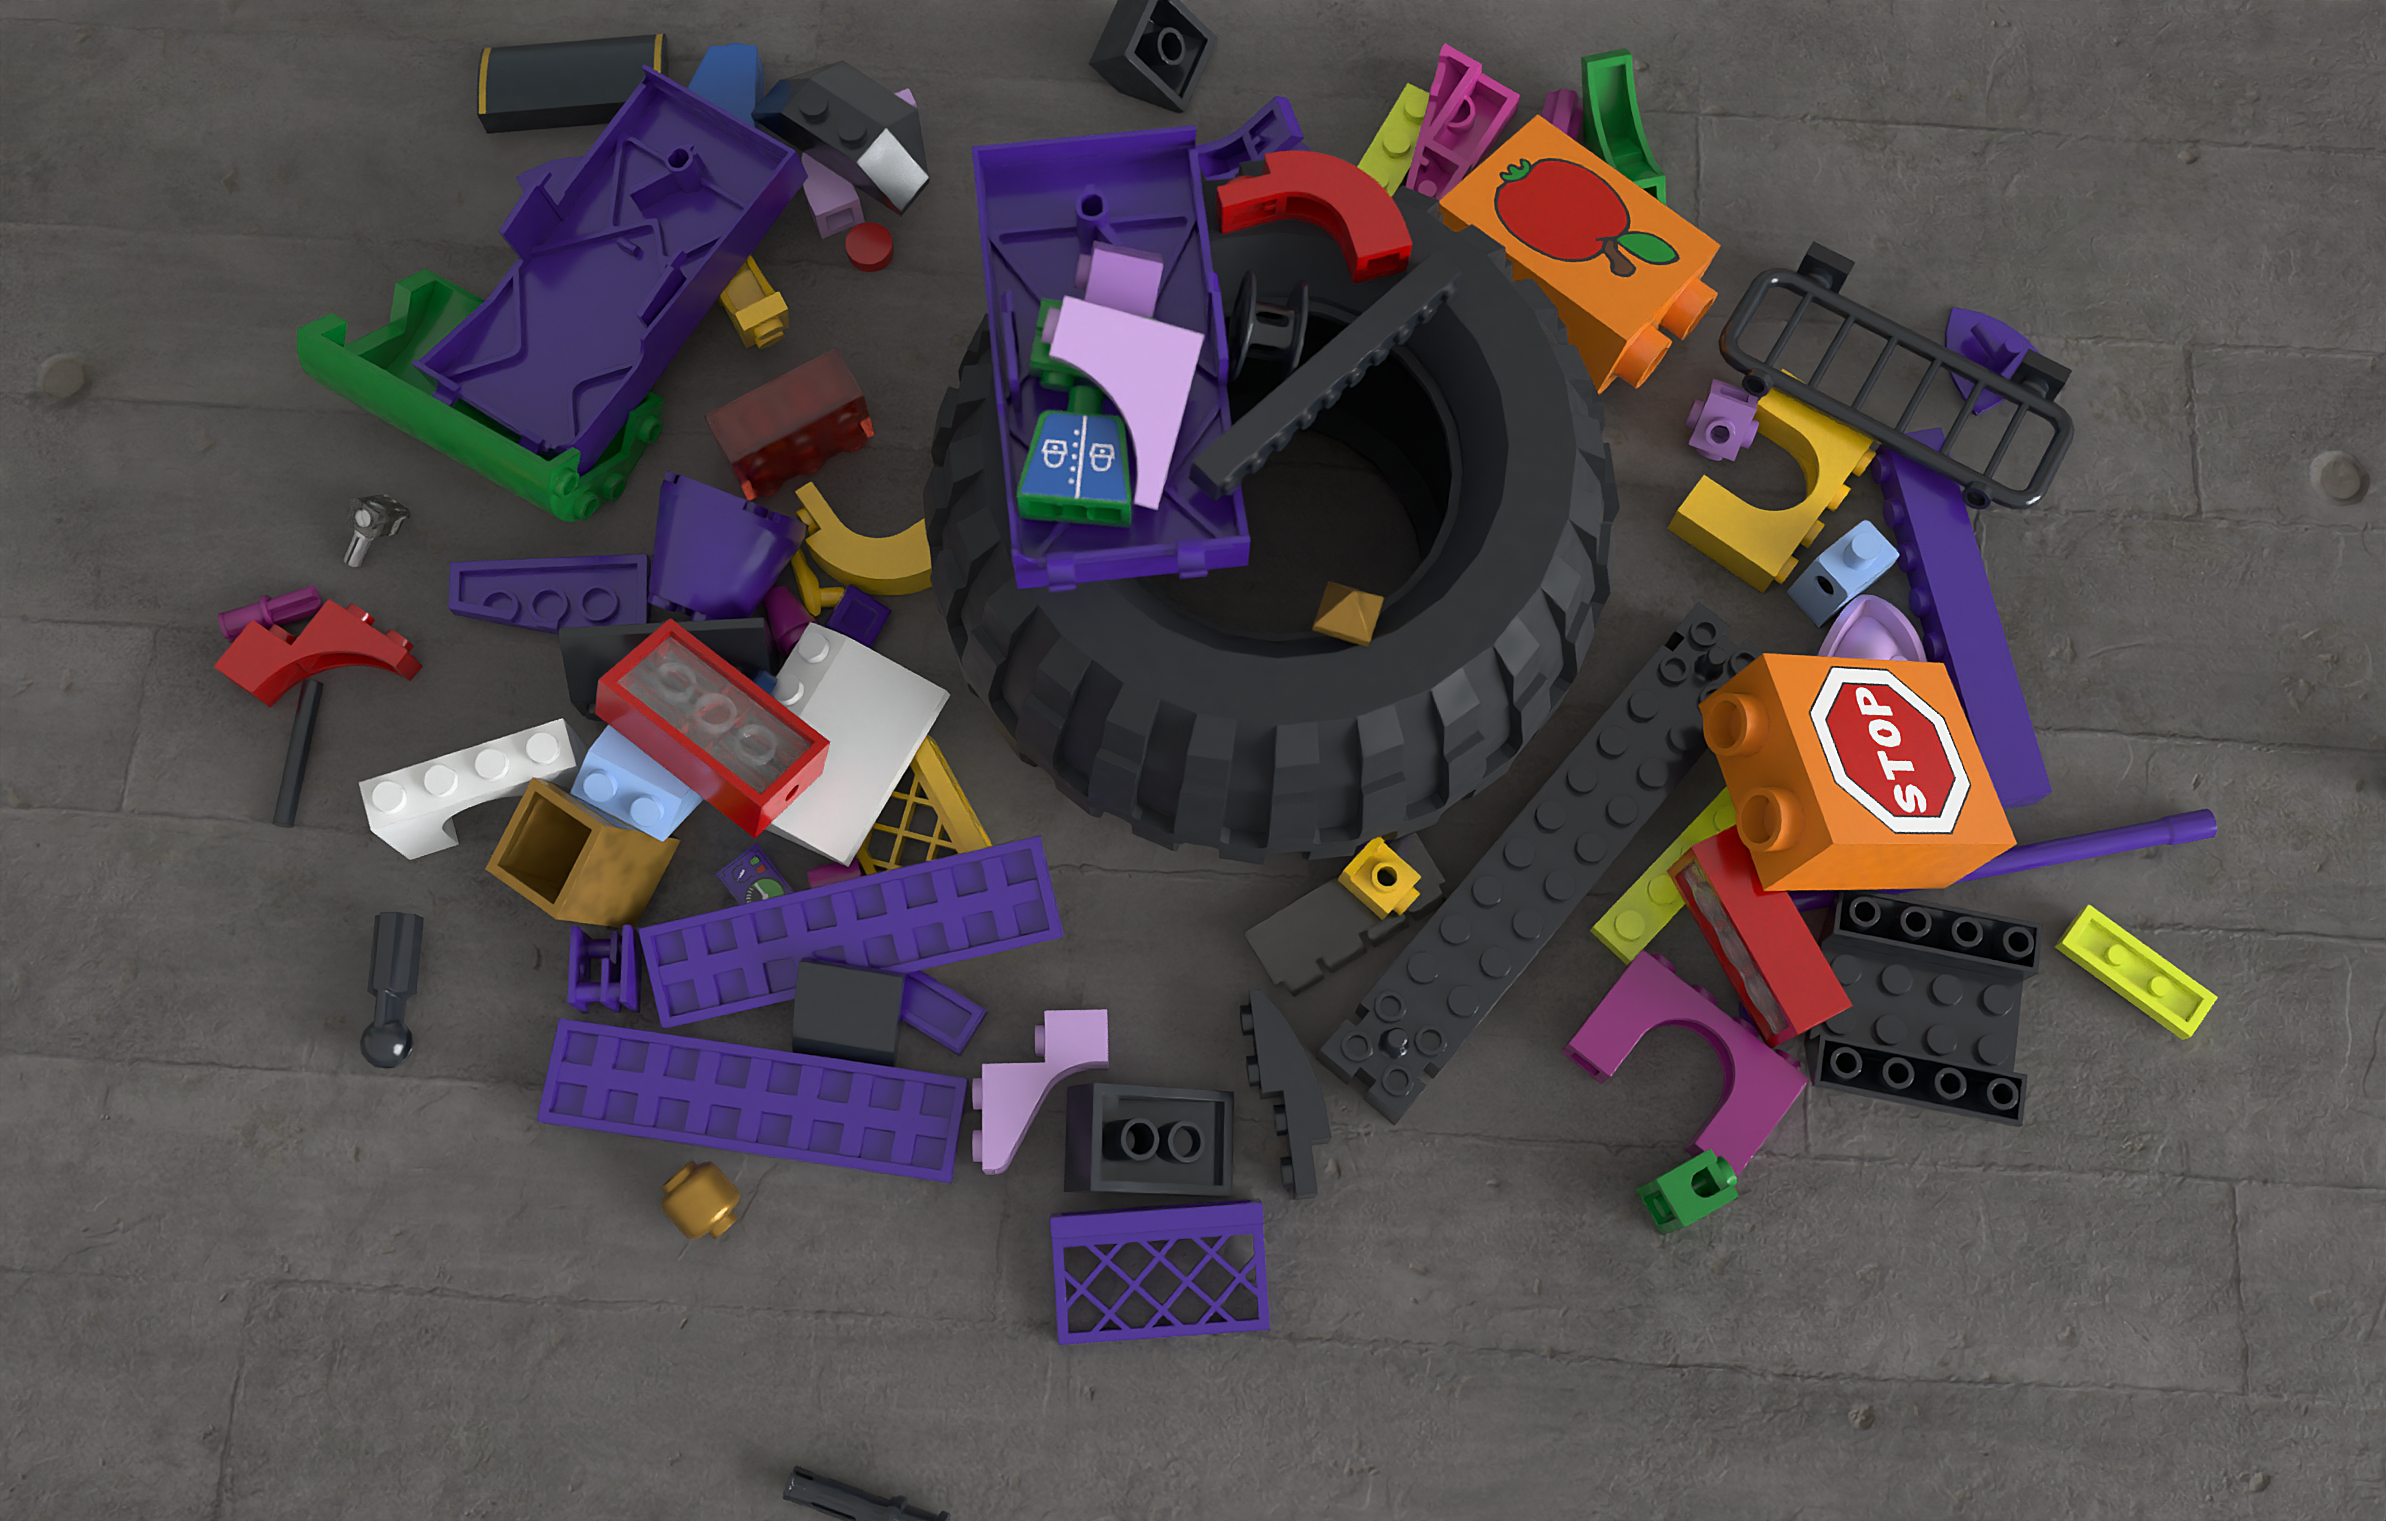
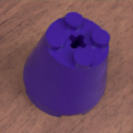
[647,470,809,621]

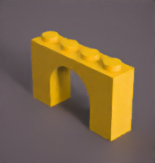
[1667,369,1876,593]

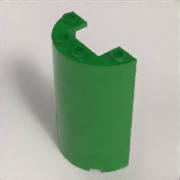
[297,268,665,522]

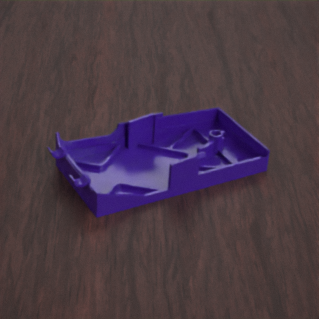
[971,125,1250,592]

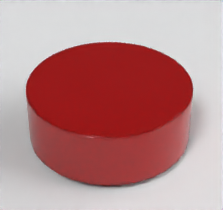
[845,222,894,272]

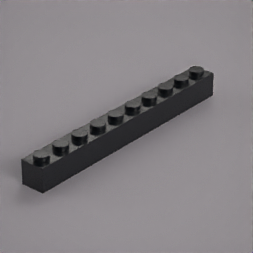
[1189,249,1463,502]

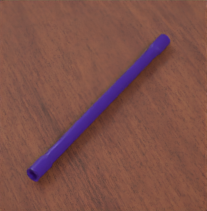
[1787,809,2217,913]

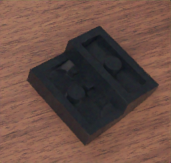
[792,958,906,1067]

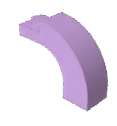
[802,88,917,239]

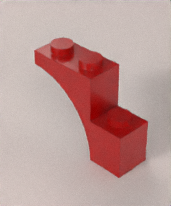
[213,599,422,708]

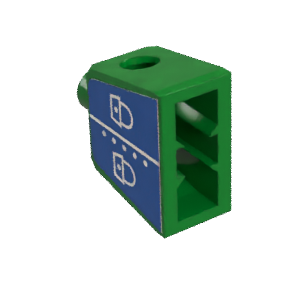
[1017,386,1131,527]

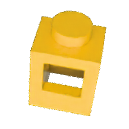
[1338,837,1422,920]

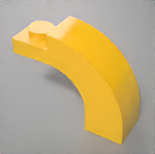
[795,481,932,596]

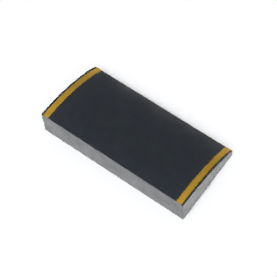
[477,34,669,134]

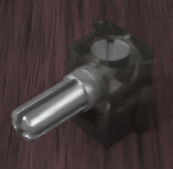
[344,494,411,567]

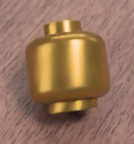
[660,1160,740,1239]

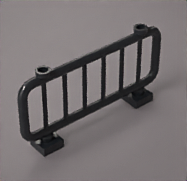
[1718,241,2075,510]

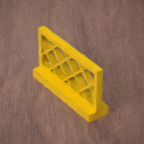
[856,734,993,875]

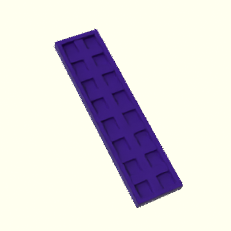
[638,835,1064,1029]
[537,1018,969,1184]

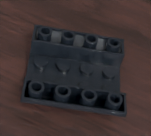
[1804,890,2043,1127]

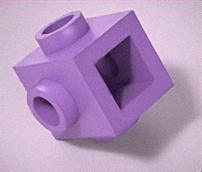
[1684,378,1759,461]

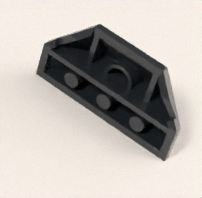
[751,60,930,216]

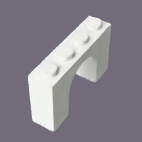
[359,718,589,860]

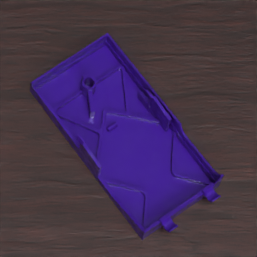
[412,64,808,477]

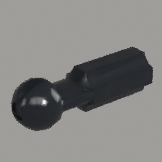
[360,912,424,1069]

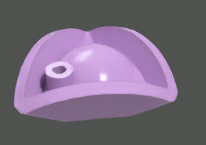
[1817,594,1927,662]

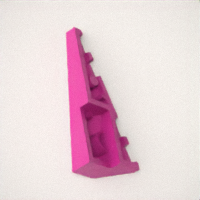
[1405,44,1520,200]

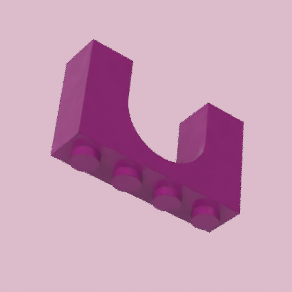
[1560,949,1810,1178]

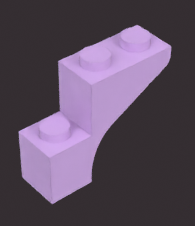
[972,1009,1109,1175]

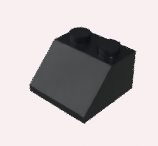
[1089,0,1217,114]

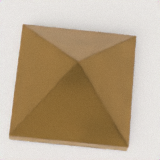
[1312,581,1383,647]

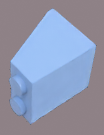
[570,724,704,842]

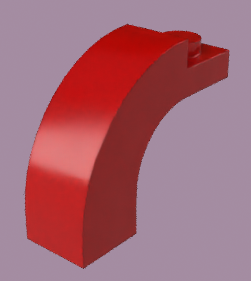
[1215,150,1412,284]

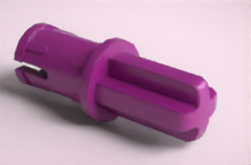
[218,586,324,643]

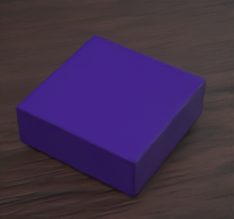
[823,584,892,648]

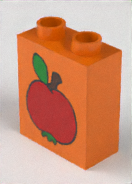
[1438,114,1721,395]

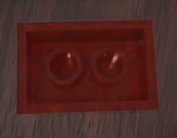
[704,348,875,501]

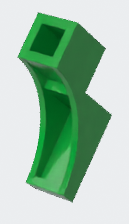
[1581,48,1666,205]

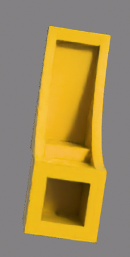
[717,254,789,349]

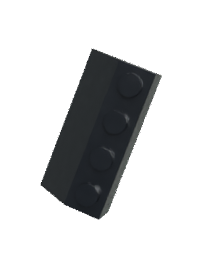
[559,617,780,721]

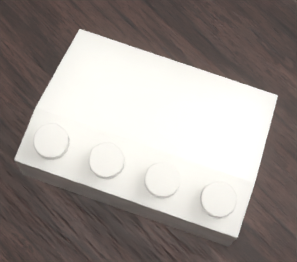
[766,622,950,867]

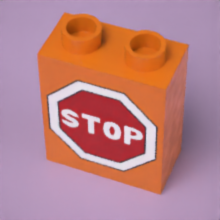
[1699,653,2017,891]

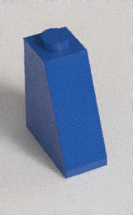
[687,43,764,132]

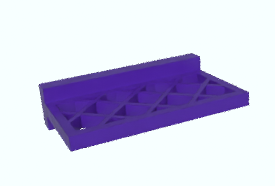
[1050,1198,1270,1345]

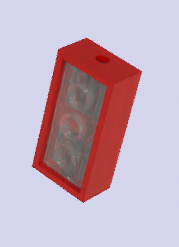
[595,618,830,838]
[1667,824,1853,1049]

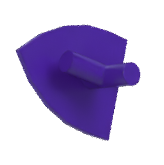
[1945,307,2040,417]

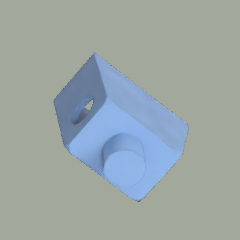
[1786,519,1899,628]

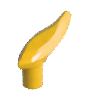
[791,548,844,617]

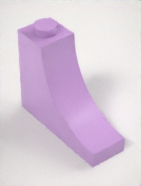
[1041,296,1204,509]

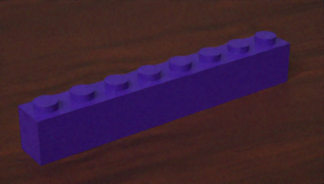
[1870,427,2052,810]

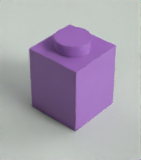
[1074,241,1163,319]

